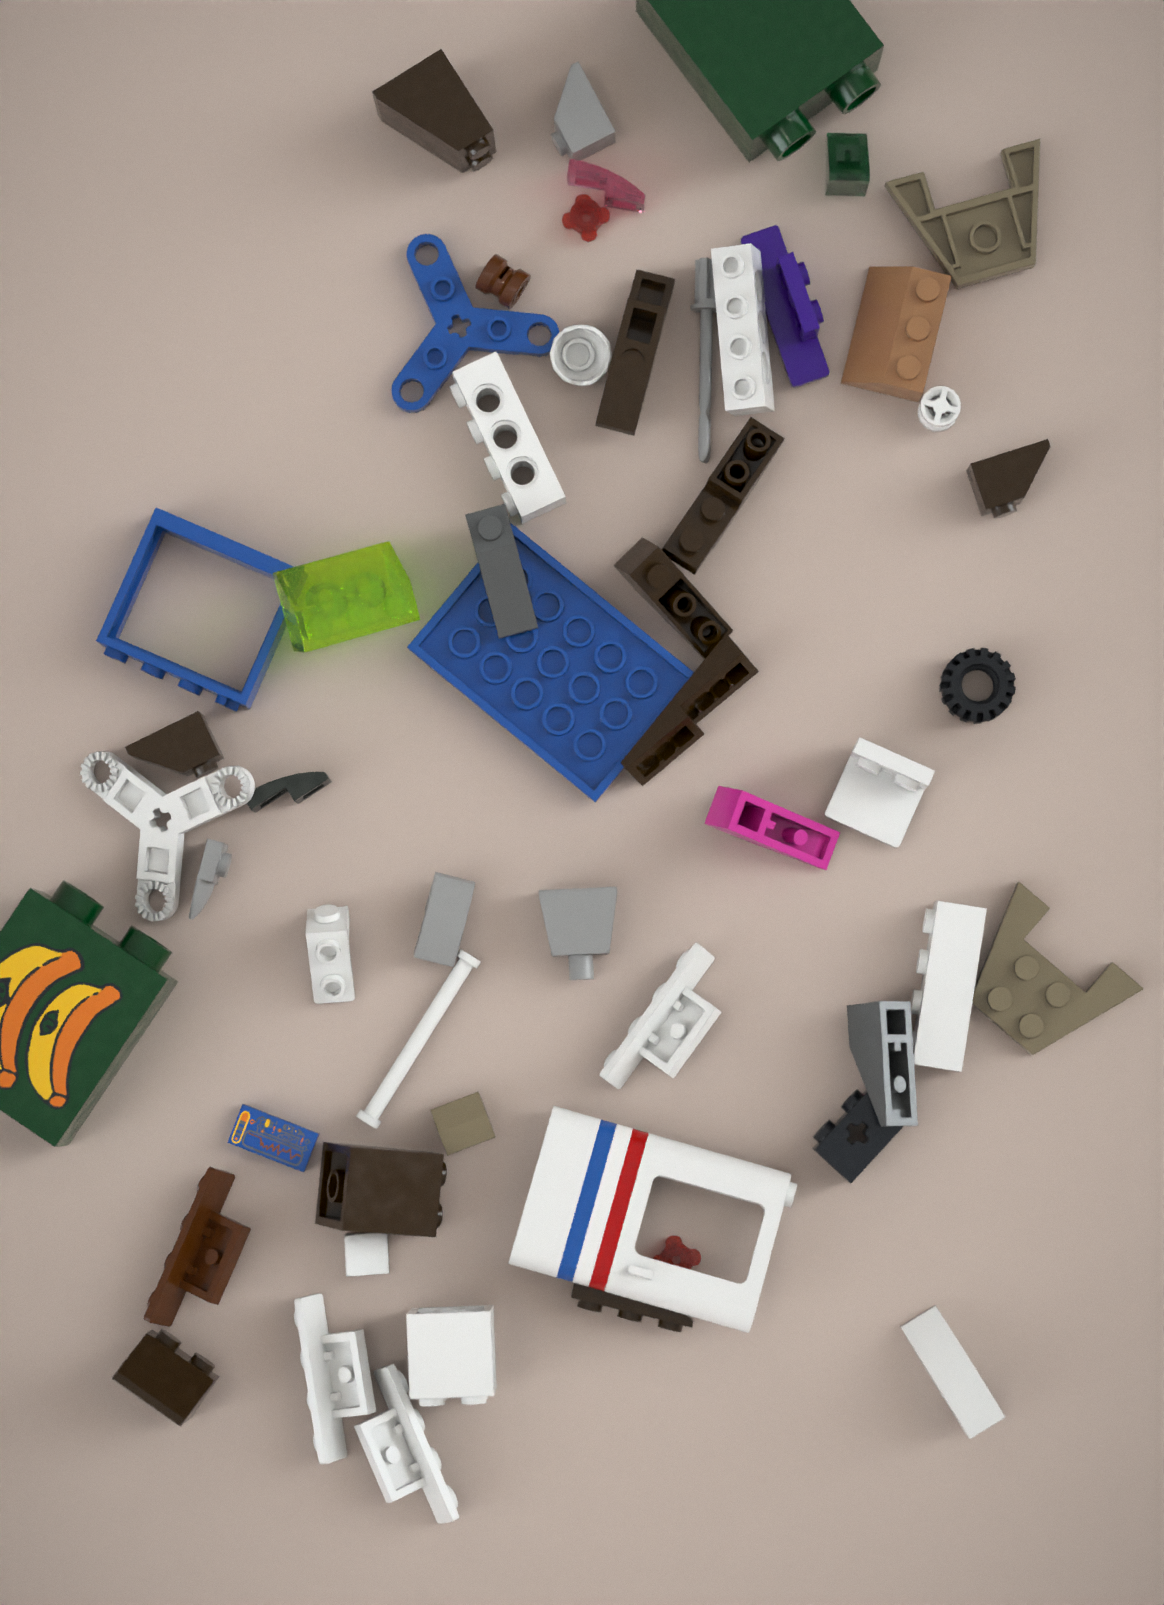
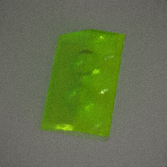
[273,541,421,652]

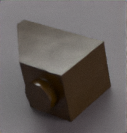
[966,439,1051,519]
[125,711,224,778]

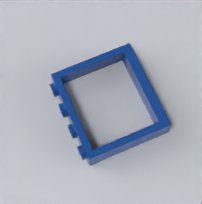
[96,507,308,712]

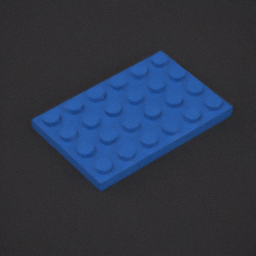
[407,523,694,803]

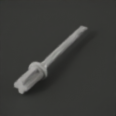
[690,258,716,463]

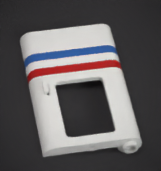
[508,1106,797,1333]

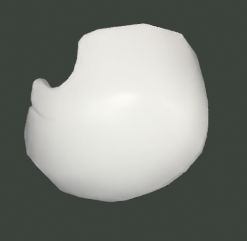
[550,325,612,386]

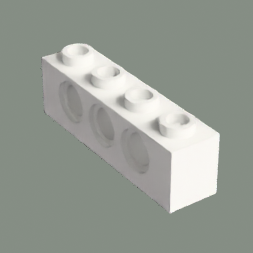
[711,243,775,416]
[449,352,566,524]

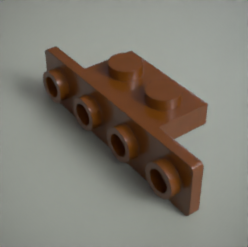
[144,1167,251,1327]

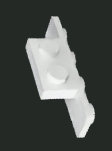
[600,943,722,1089]
[294,1293,376,1464]
[354,1364,459,1524]

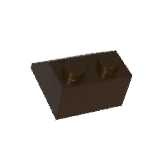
[112,1329,219,1427]

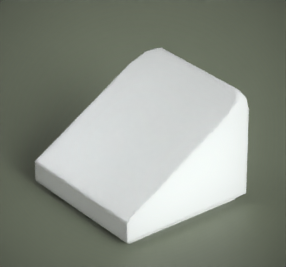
[344,1233,389,1276]

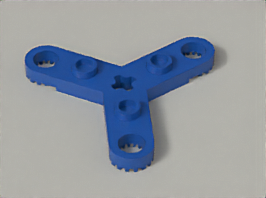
[391,234,559,413]

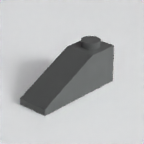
[465,504,538,639]
[847,1001,918,1127]

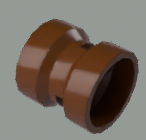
[475,254,531,310]

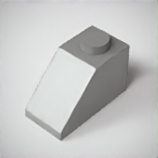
[551,62,615,164]

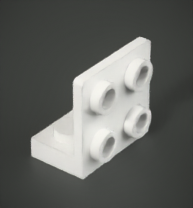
[825,737,935,848]

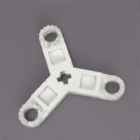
[80,751,255,921]

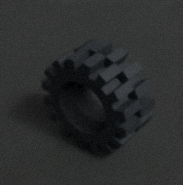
[939,648,1016,724]

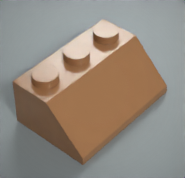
[841,266,952,403]

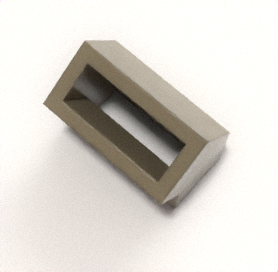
[430,1092,495,1156]

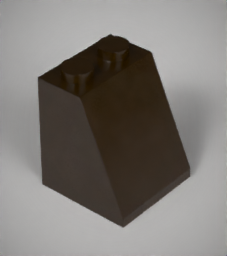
[372,49,496,173]
[315,1142,447,1237]

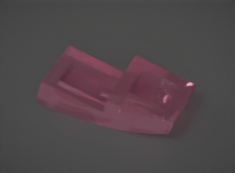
[567,159,646,213]

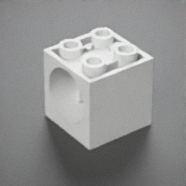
[406,1305,497,1406]

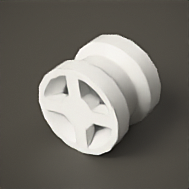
[918,386,961,432]

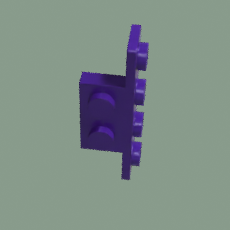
[741,225,830,388]

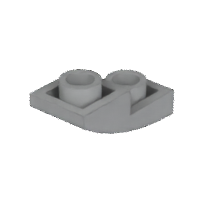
[414,872,475,967]

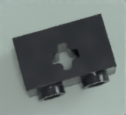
[812,1089,904,1183]

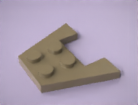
[884,139,1040,289]
[972,882,1144,1055]

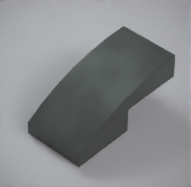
[247,772,332,813]

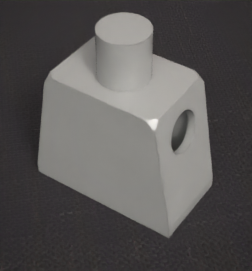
[539,887,617,980]

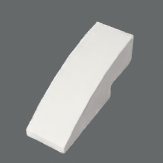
[900,1306,1005,1439]

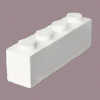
[911,901,987,1072]

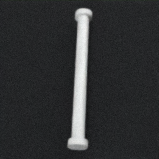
[356,949,481,1129]

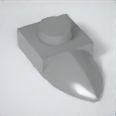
[189,839,232,920]

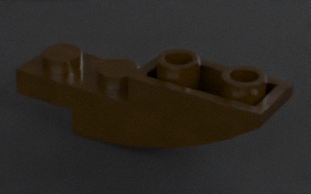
[595,269,675,436]
[662,417,785,575]

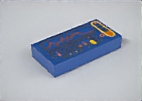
[227,1104,320,1172]

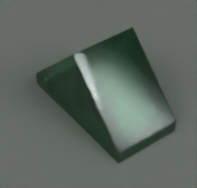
[825,133,870,196]

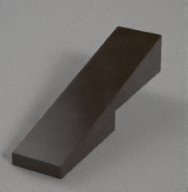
[620,633,759,786]

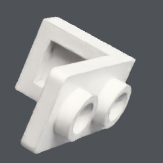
[306,904,355,1004]

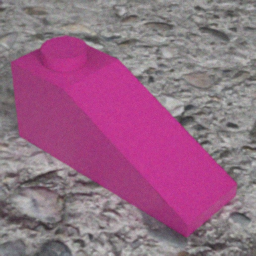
[704,786,840,870]

